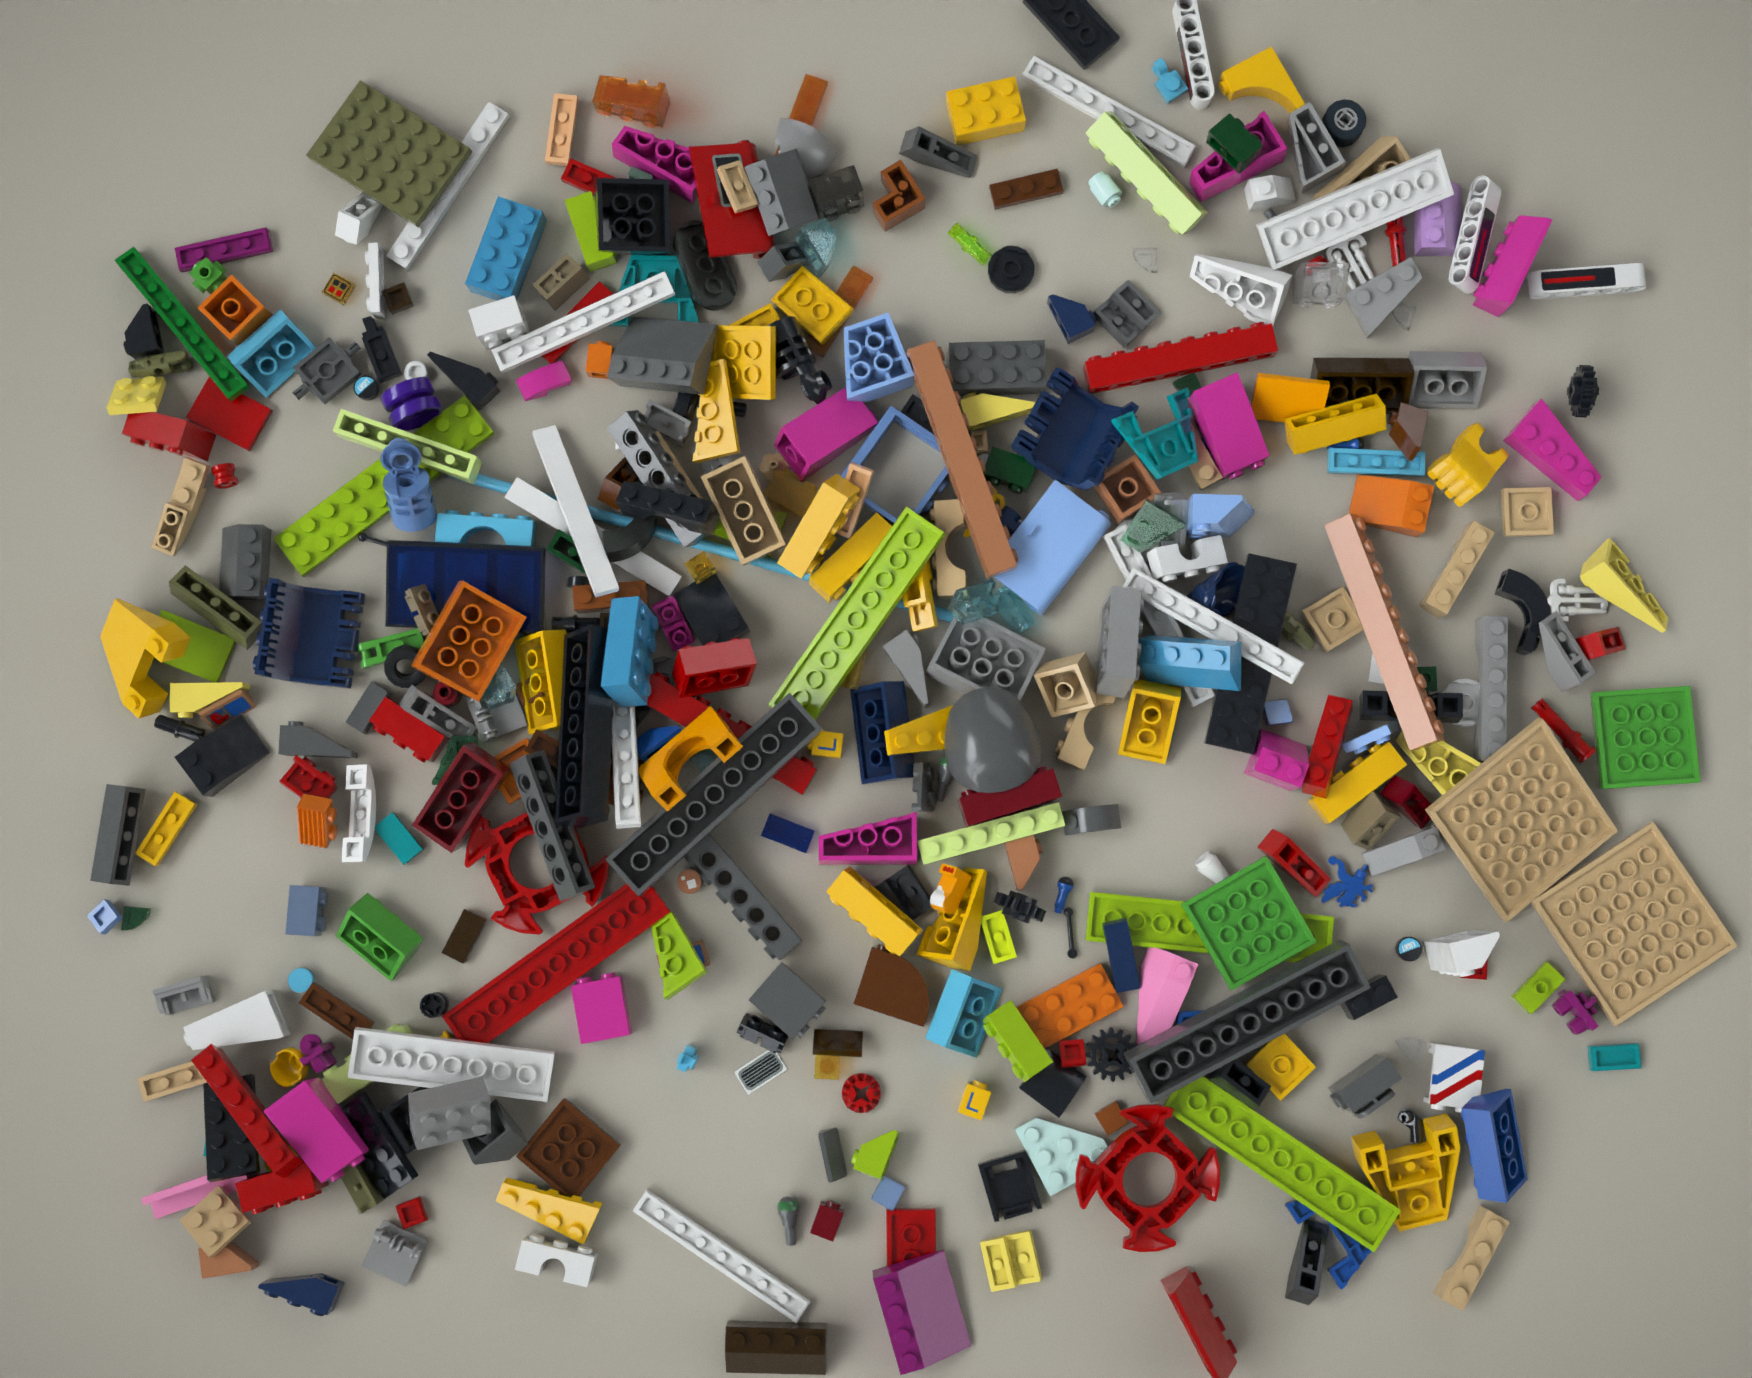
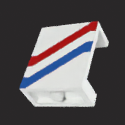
[1423,1043,1485,1113]

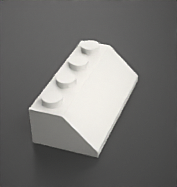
[1423,930,1500,977]

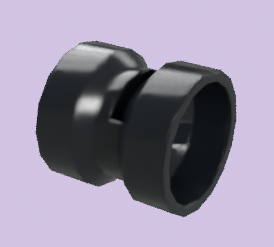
[420,992,449,1018]

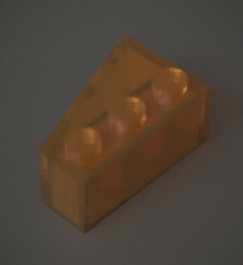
[592,75,670,128]

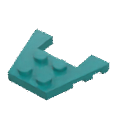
[608,255,699,327]
[1111,387,1198,479]

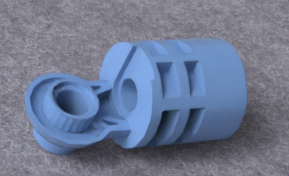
[381,438,437,532]

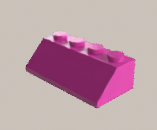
[1473,215,1553,317]

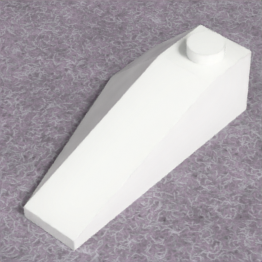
[1189,254,1292,326]

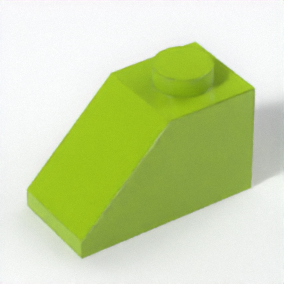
[851,1130,900,1181]

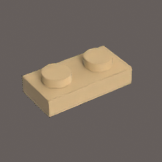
[717,160,759,214]

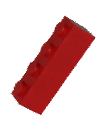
[1302,694,1353,799]

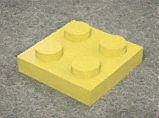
[106,376,166,415]

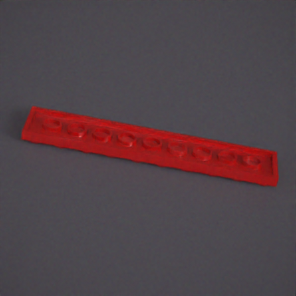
[442,883,671,1043]

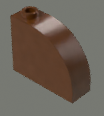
[854,944,929,1027]

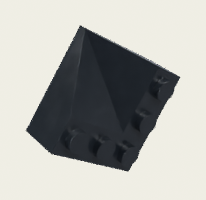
[594,178,671,256]

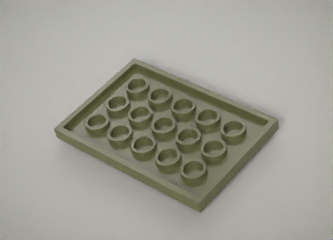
[306,80,472,228]

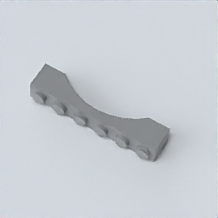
[1473,616,1508,763]

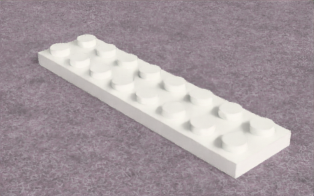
[1256,148,1454,270]
[348,1027,555,1102]

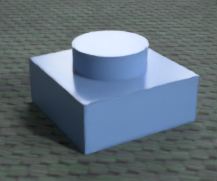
[87,899,123,935]

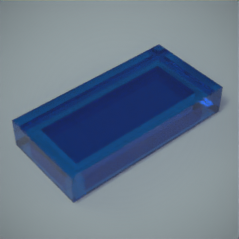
[761,814,815,853]

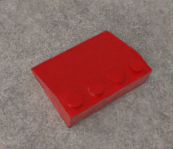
[1160,1267,1238,1378]

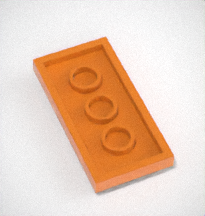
[1016,963,1123,1049]

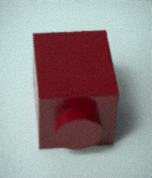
[810,1199,844,1242]

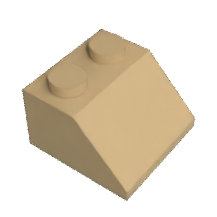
[1034,652,1096,717]

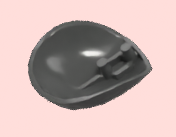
[944,687,1042,793]

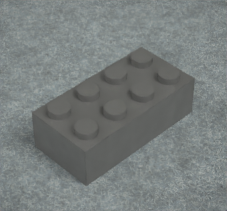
[948,340,1046,396]

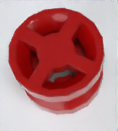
[210,463,239,489]

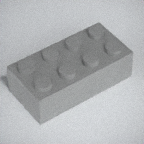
[1096,586,1144,698]

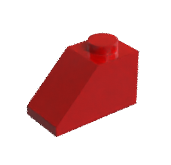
[1575,627,1626,660]

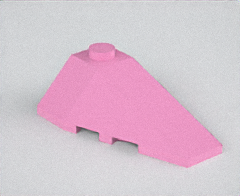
[1136,947,1198,1045]

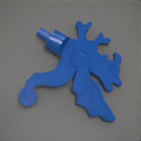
[1321,856,1373,907]

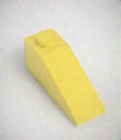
[959,393,1035,431]
[169,682,250,718]

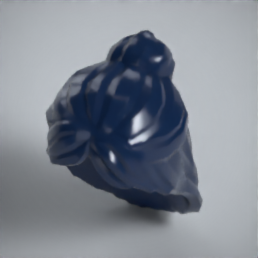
[1186,562,1244,617]

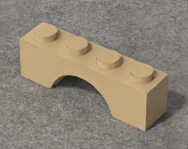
[930,499,969,599]
[1419,520,1495,618]
[1054,670,1116,771]
[1433,1205,1510,1311]

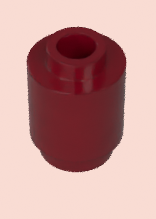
[433,682,462,707]

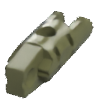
[128,350,194,378]
[1281,610,1315,650]

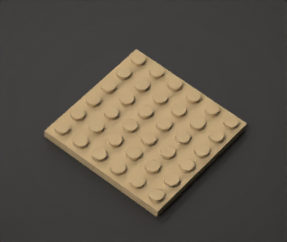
[1425,718,1618,923]
[1531,822,1737,1026]

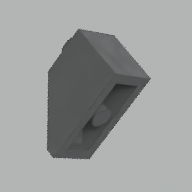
[758,240,816,282]

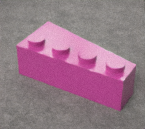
[1189,111,1287,202]
[612,126,698,204]
[1503,398,1602,501]
[819,812,917,865]

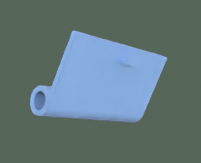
[994,479,1112,615]

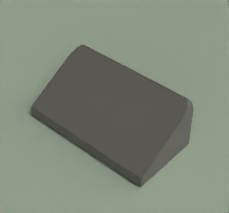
[346,681,392,735]
[818,1128,847,1183]

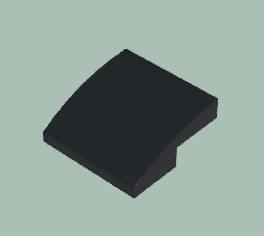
[875,865,932,920]
[1019,1047,1086,1118]

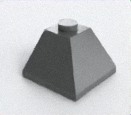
[462,1099,528,1165]

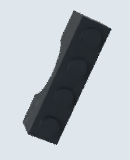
[615,481,720,536]
[1359,690,1463,723]

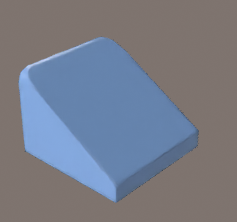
[1264,699,1293,726]
[871,1176,905,1211]

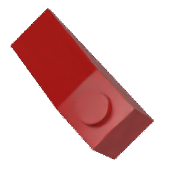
[1257,829,1331,898]

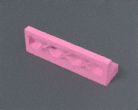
[141,1175,250,1219]

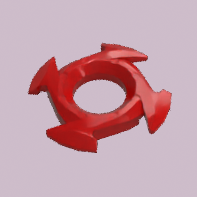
[464,813,609,935]
[1075,1104,1220,1252]

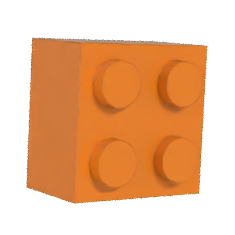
[197,274,273,346]

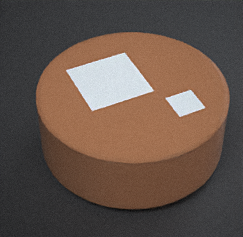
[677,869,702,894]

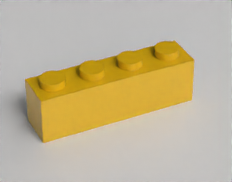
[1285,394,1386,455]
[809,512,892,604]
[1308,742,1407,824]
[826,867,923,956]

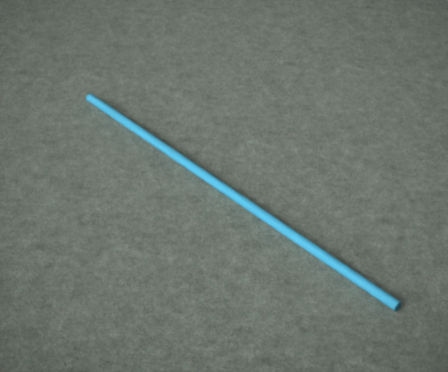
[448,473,956,622]

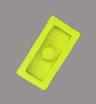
[981,910,1017,964]

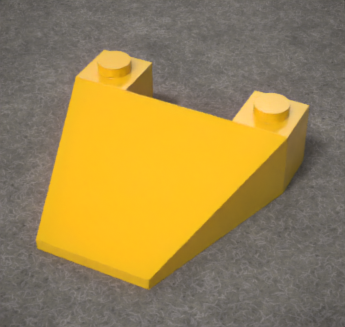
[100,598,191,719]
[1351,1113,1460,1231]

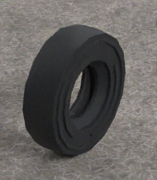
[384,645,426,688]

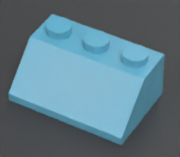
[227,309,316,398]
[925,969,1003,1058]

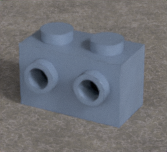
[285,885,328,936]

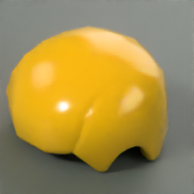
[270,1047,309,1088]

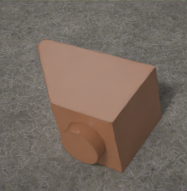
[1004,835,1043,890]
[198,1241,259,1279]

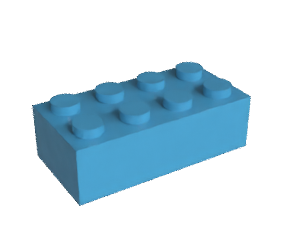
[465,196,547,301]
[601,596,659,707]

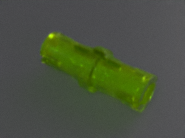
[947,222,992,266]

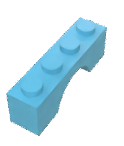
[435,510,537,546]

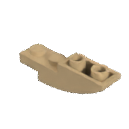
[151,458,210,556]

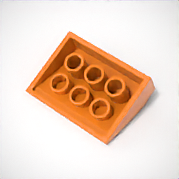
[411,580,527,702]

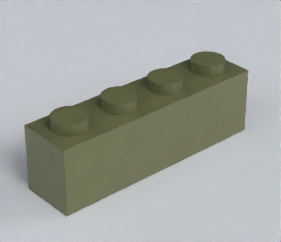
[169,565,262,650]

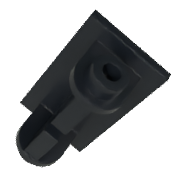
[736,1013,789,1053]

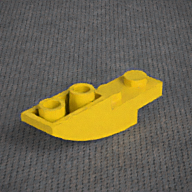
[903,560,938,632]

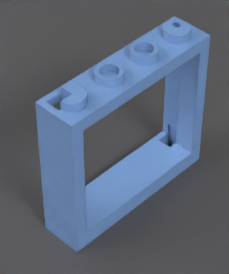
[841,406,949,526]

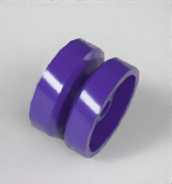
[380,377,443,431]

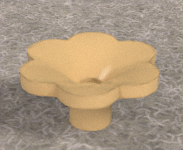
[759,453,789,481]

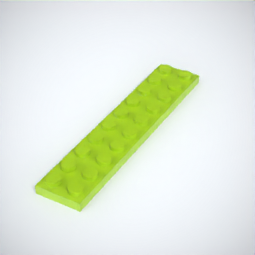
[273,395,495,577]
[768,507,946,721]
[1085,892,1334,962]
[1163,1076,1401,1253]

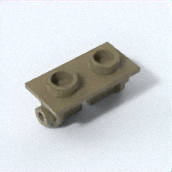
[404,584,439,636]

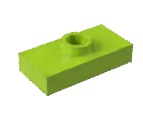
[1511,962,1565,1014]

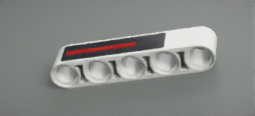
[1172,0,1214,110]
[1448,175,1501,294]
[1527,263,1646,299]

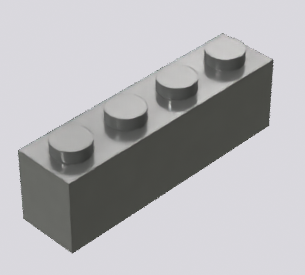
[90,784,146,886]

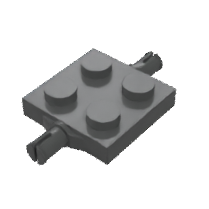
[292,337,362,405]

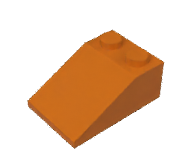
[1349,475,1434,537]

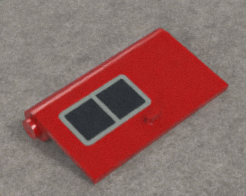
[689,140,775,259]

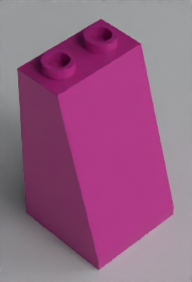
[1188,372,1270,480]
[774,387,878,482]
[264,1077,370,1183]

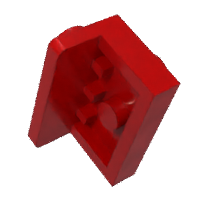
[279,755,338,799]

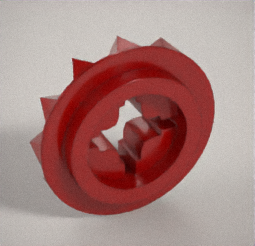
[842,1073,881,1113]

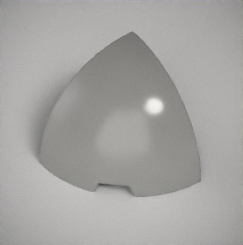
[775,118,837,181]

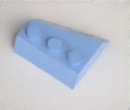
[843,313,914,402]
[1186,494,1254,540]

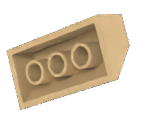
[1313,136,1411,200]

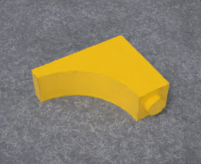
[1218,46,1305,114]

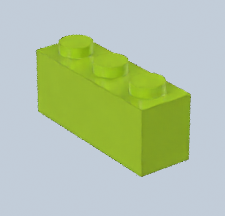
[564,191,618,272]
[982,1000,1053,1082]

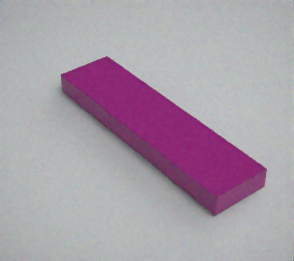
[175,227,273,272]

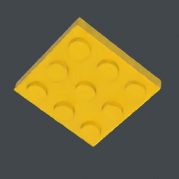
[711,325,776,400]

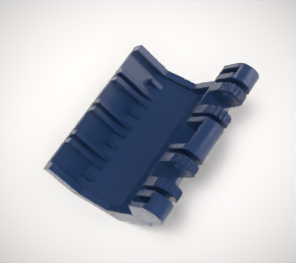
[1011,368,1139,490]
[253,578,365,689]

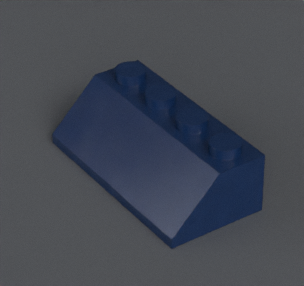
[850,681,914,784]

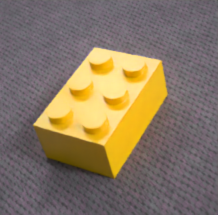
[945,76,1026,146]

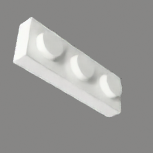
[365,242,385,319]

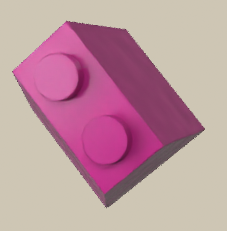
[1244,729,1309,791]

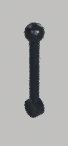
[358,532,406,554]
[1064,907,1077,959]

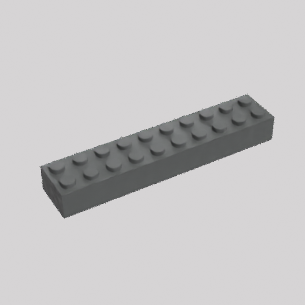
[605,693,824,896]
[1123,939,1371,1103]

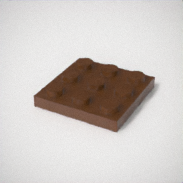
[516,1098,621,1198]

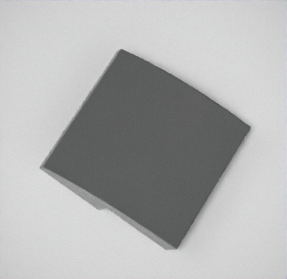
[1093,280,1161,348]

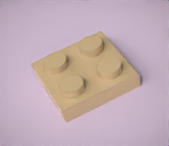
[1500,487,1554,537]
[1301,586,1364,653]
[179,1185,252,1258]

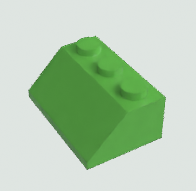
[336,893,423,982]

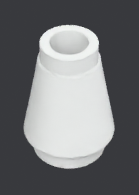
[1195,851,1230,883]

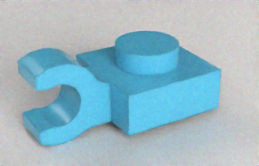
[1151,58,1188,104]
[676,1044,699,1072]

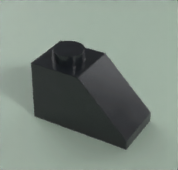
[123,304,165,360]

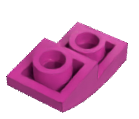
[516,360,572,401]
[652,595,695,652]

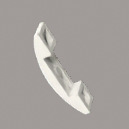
[342,764,376,863]

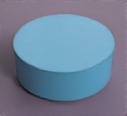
[288,968,315,993]

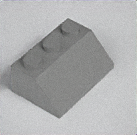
[1408,351,1487,409]

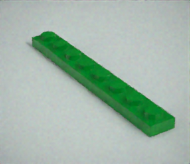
[114,246,250,402]

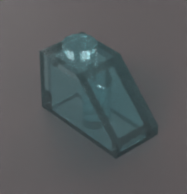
[795,218,837,278]

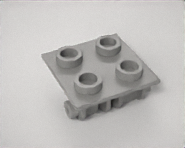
[465,681,528,743]
[362,1220,428,1287]

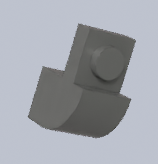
[1062,804,1121,835]

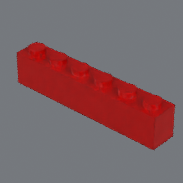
[191,1044,304,1178]

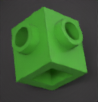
[189,257,227,294]

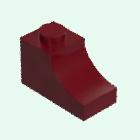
[1380,775,1431,829]

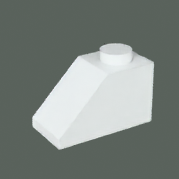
[1244,175,1296,211]
[335,193,382,245]

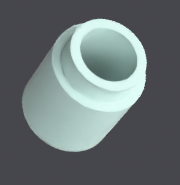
[1088,171,1122,208]

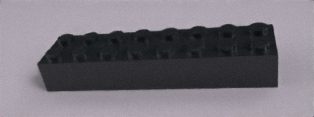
[1204,553,1297,754]
[555,624,614,828]

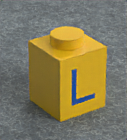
[808,731,844,759]
[957,1080,991,1120]

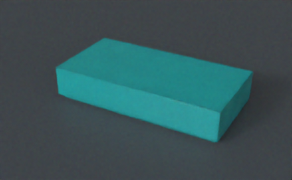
[375,812,424,865]
[1587,1043,1642,1071]

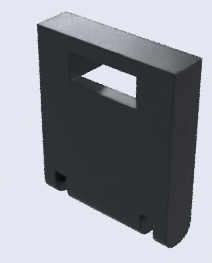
[978,1150,1042,1222]

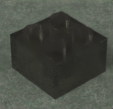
[809,165,864,222]

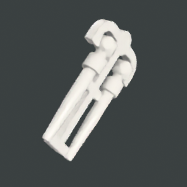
[1325,235,1374,290]
[1547,579,1608,622]

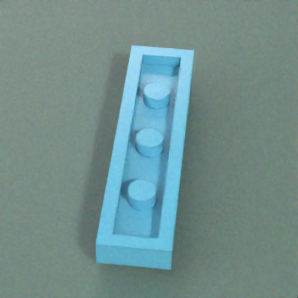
[1327,448,1425,477]

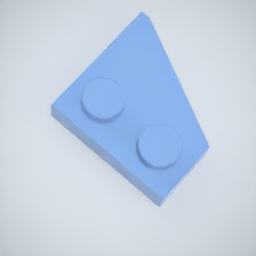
[1342,721,1400,754]

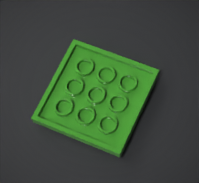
[1590,686,1701,789]
[1181,856,1317,991]

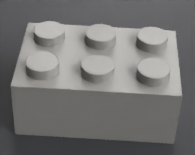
[408,1076,491,1150]

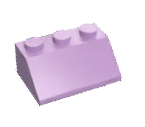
[1413,181,1462,256]

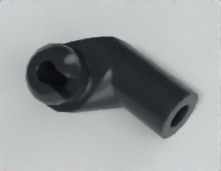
[1398,1109,1423,1143]

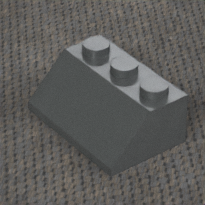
[745,149,820,236]
[219,524,271,600]

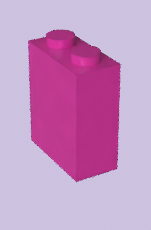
[571,972,632,1044]

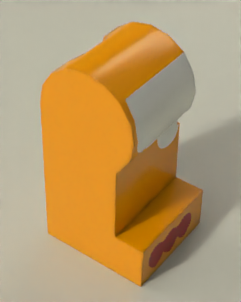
[930,863,972,914]

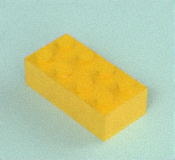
[777,474,861,579]

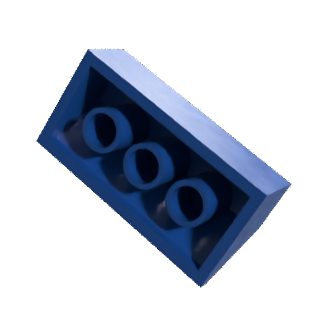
[1461,1089,1528,1203]

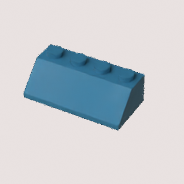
[1138,635,1242,691]

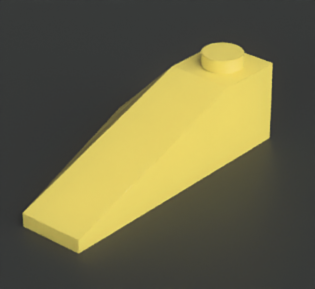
[1580,538,1669,633]
[1395,731,1481,795]

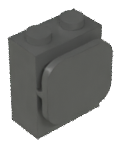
[749,962,826,1039]
[1328,1054,1402,1119]

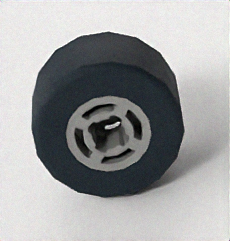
[1322,99,1367,147]

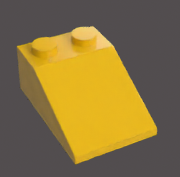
[1118,679,1181,764]

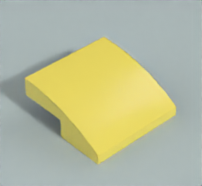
[980,1230,1043,1292]

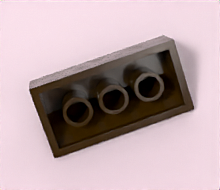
[1310,358,1414,414]
[725,1321,827,1375]

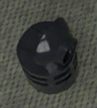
[767,316,832,404]

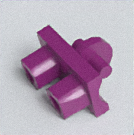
[1552,989,1599,1035]
[299,1034,337,1073]

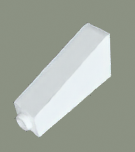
[183,990,291,1050]

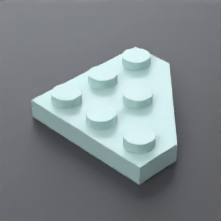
[1014,1117,1108,1196]

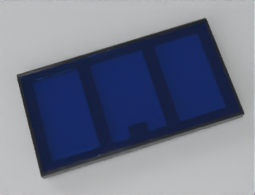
[385,540,546,633]

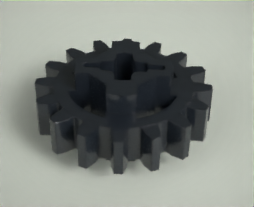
[1567,365,1599,418]
[993,890,1046,924]
[1085,1027,1137,1082]

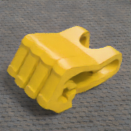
[1427,422,1509,507]

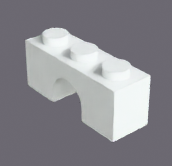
[1147,535,1228,583]
[515,1234,598,1287]

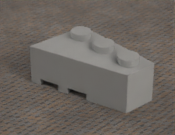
[1288,102,1346,194]
[1344,257,1423,337]

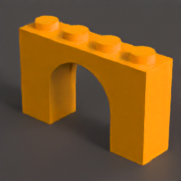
[638,706,743,812]

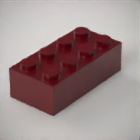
[412,742,511,853]
[957,766,1062,827]

